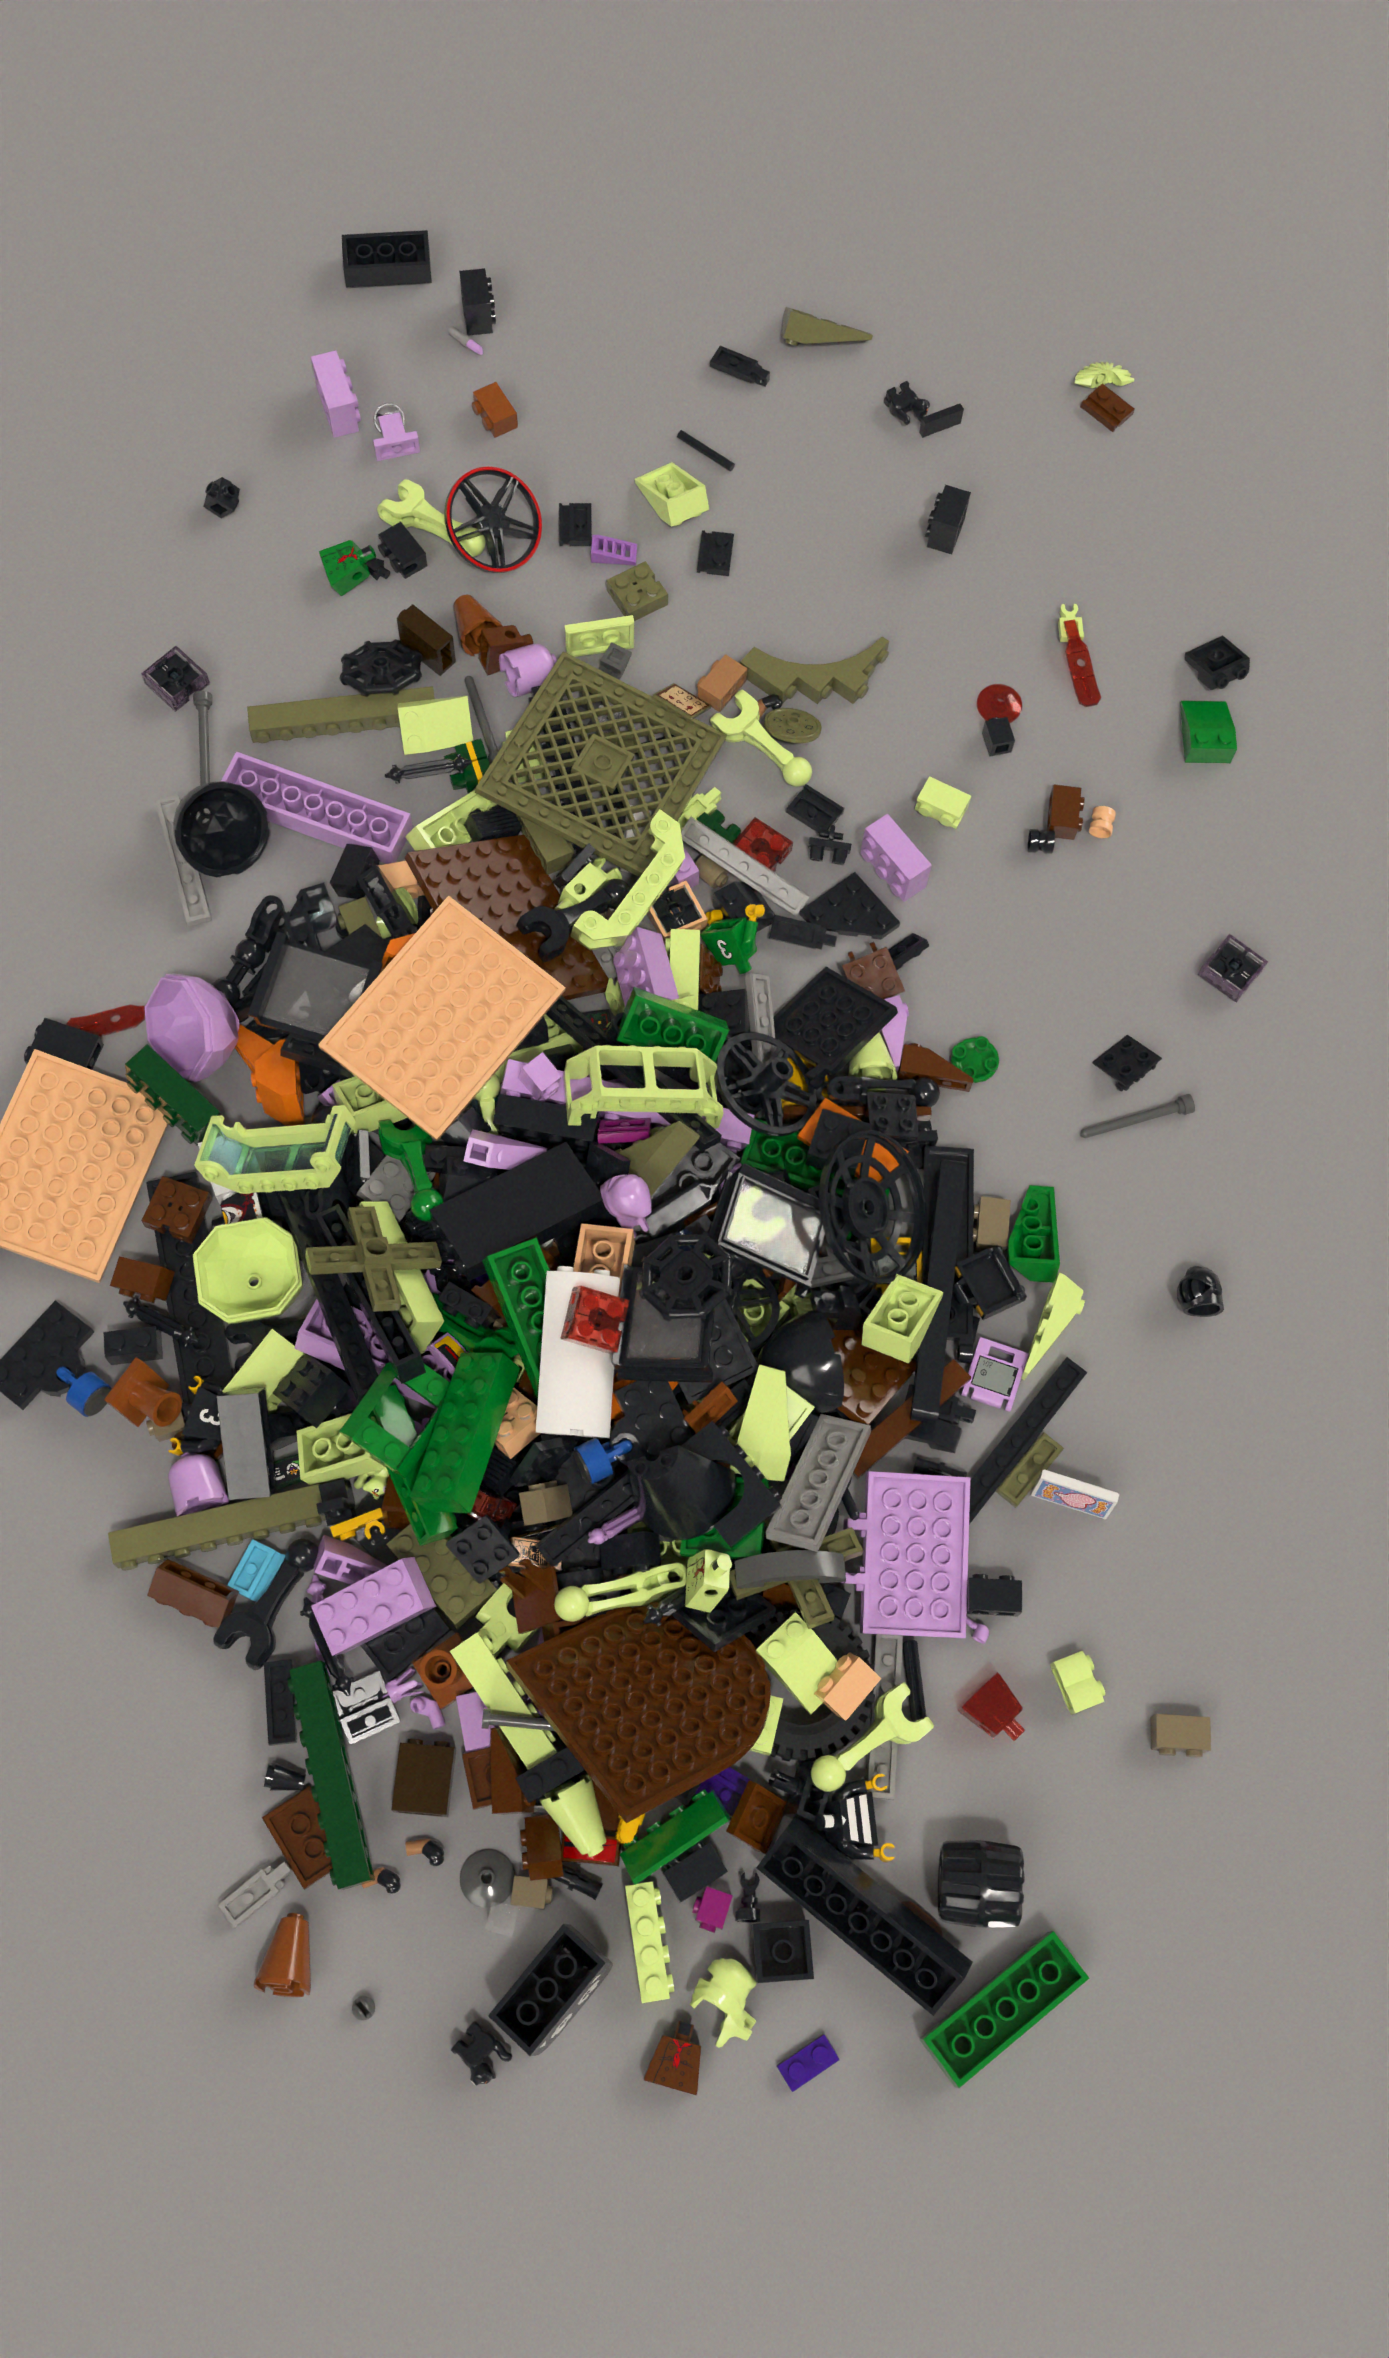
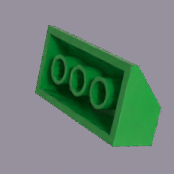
[617,987,729,1068]
[620,1789,731,1885]

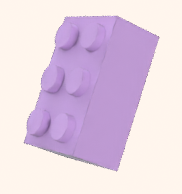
[311,351,361,438]
[861,814,932,902]

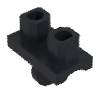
[808,825,852,865]

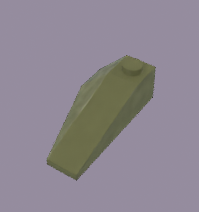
[781,307,873,346]

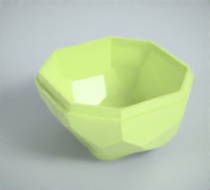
[193,1217,303,1324]

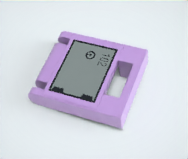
[961,1337,1029,1412]

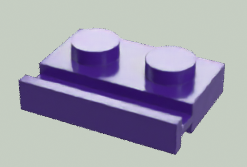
[695,1767,752,1817]

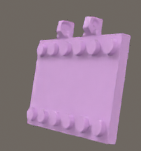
[841,1471,970,1638]

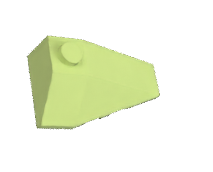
[1021,1273,1085,1380]
[730,1364,791,1481]

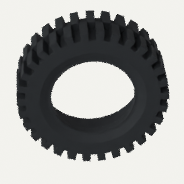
[747,1609,876,1763]

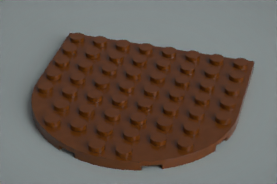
[506,1602,771,1823]

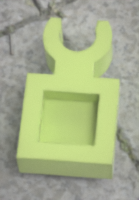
[1058,604,1084,642]

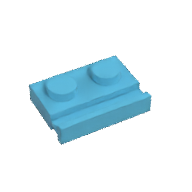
[227,1539,286,1602]

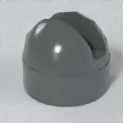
[352,1996,375,2020]

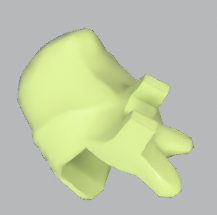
[689,1958,757,2048]

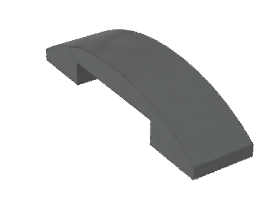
[567,642,632,726]
[735,1550,846,1589]

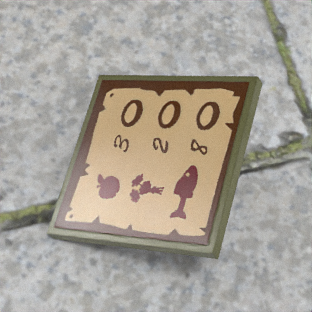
[653,683,711,720]

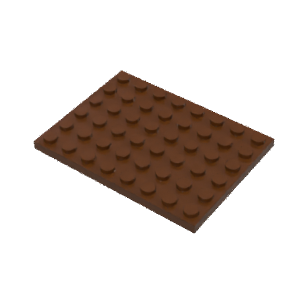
[405,834,609,1000]

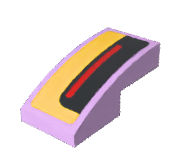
[427,1332,468,1377]

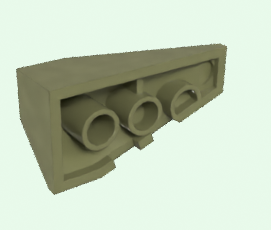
[615,1121,700,1197]

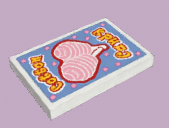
[1031,1469,1119,1519]

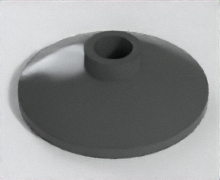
[460,1850,515,1908]

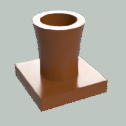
[104,1358,182,1427]
[412,1633,474,1709]

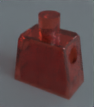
[958,1672,1025,1741]

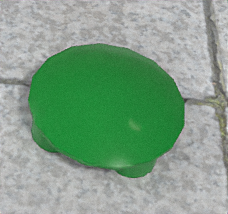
[951,1036,999,1083]

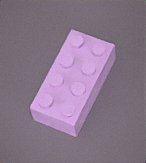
[613,927,679,1007]
[311,1557,436,1656]

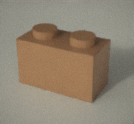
[697,654,748,712]

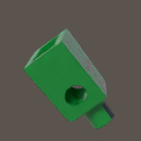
[319,540,376,596]

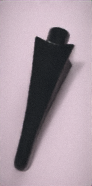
[366,558,390,580]

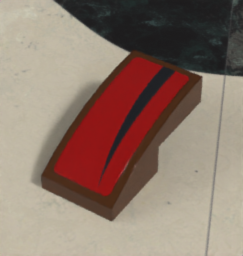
[561,1832,621,1867]

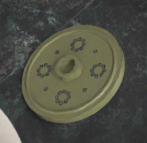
[764,708,822,743]

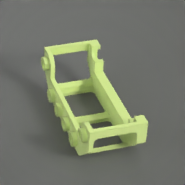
[570,809,685,950]
[563,1045,724,1128]

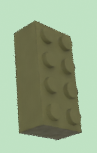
[386,1524,497,1630]

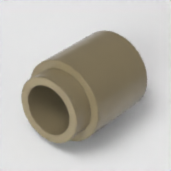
[695,855,729,889]

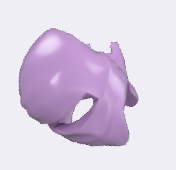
[600,1174,651,1238]

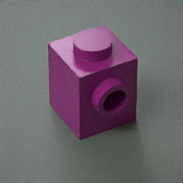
[692,1886,733,1933]

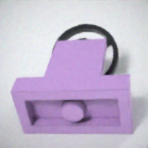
[373,403,420,461]

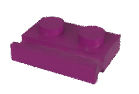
[598,1118,652,1144]

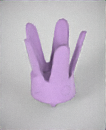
[382,1667,424,1703]

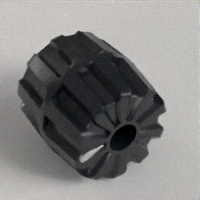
[937,1840,1025,1928]

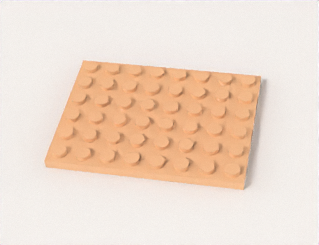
[318,896,566,1141]
[0,1049,168,1283]

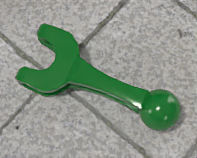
[378,1120,444,1222]
[431,1292,519,1383]

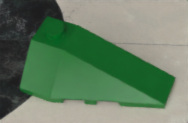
[1008,1185,1060,1283]

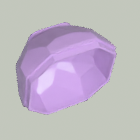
[145,974,239,1082]

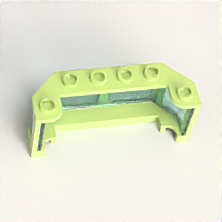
[194,1105,356,1194]

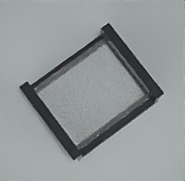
[248,931,383,1042]
[703,1164,830,1298]
[612,1264,721,1383]

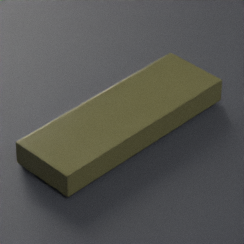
[995,1432,1064,1508]

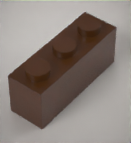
[147,1559,239,1628]

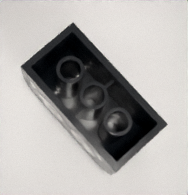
[488,1924,613,2056]

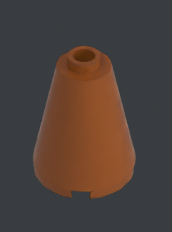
[453,594,502,656]
[254,1913,311,1997]

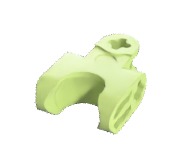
[476,1583,539,1658]

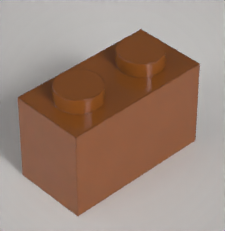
[472,382,518,438]

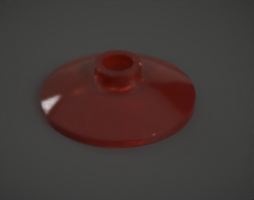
[977,684,1022,723]

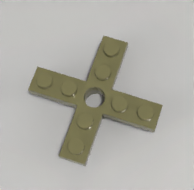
[305,1206,442,1312]
[729,1501,863,1629]

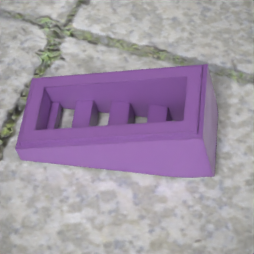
[591,535,637,565]

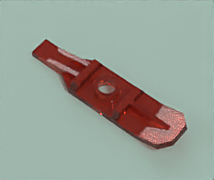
[1063,619,1101,707]
[66,1004,146,1037]

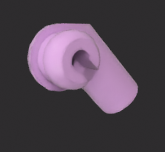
[410,1696,445,1730]

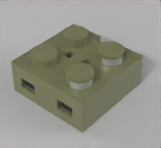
[607,561,668,621]

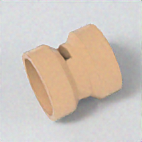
[1089,806,1116,838]

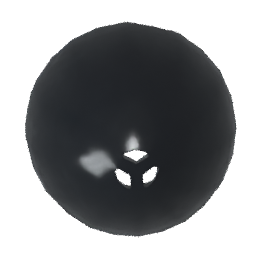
[173,781,269,877]
[756,1310,844,1413]

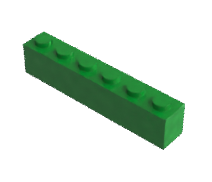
[359,1385,458,1546]

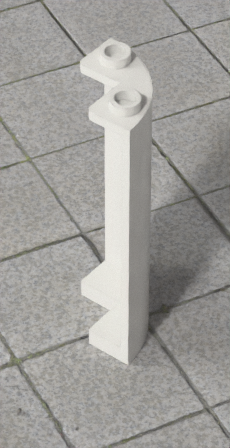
[536,1266,620,1438]

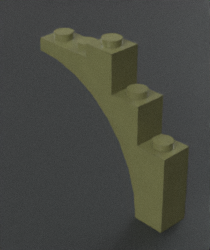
[740,637,889,704]

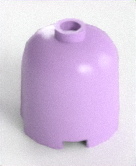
[499,644,557,697]
[168,1453,229,1516]

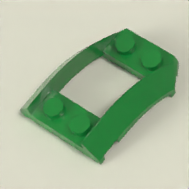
[339,1362,450,1479]

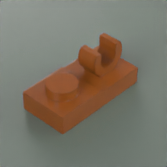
[682,1382,738,1434]

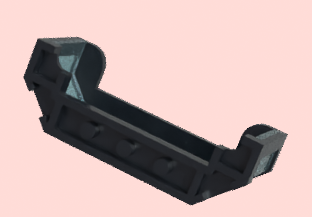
[284,882,352,1031]

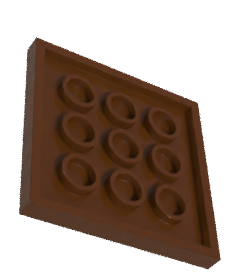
[826,1318,916,1425]

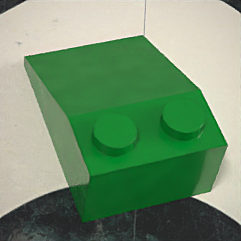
[1180,701,1237,764]

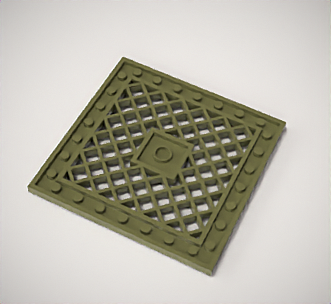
[475,651,727,877]

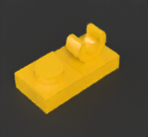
[330,1508,385,1541]

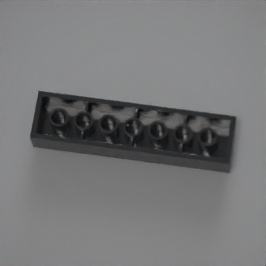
[756,1816,973,2016]

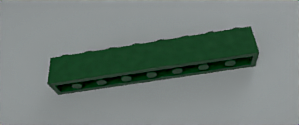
[287,1661,376,1890]

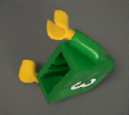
[700,904,765,974]

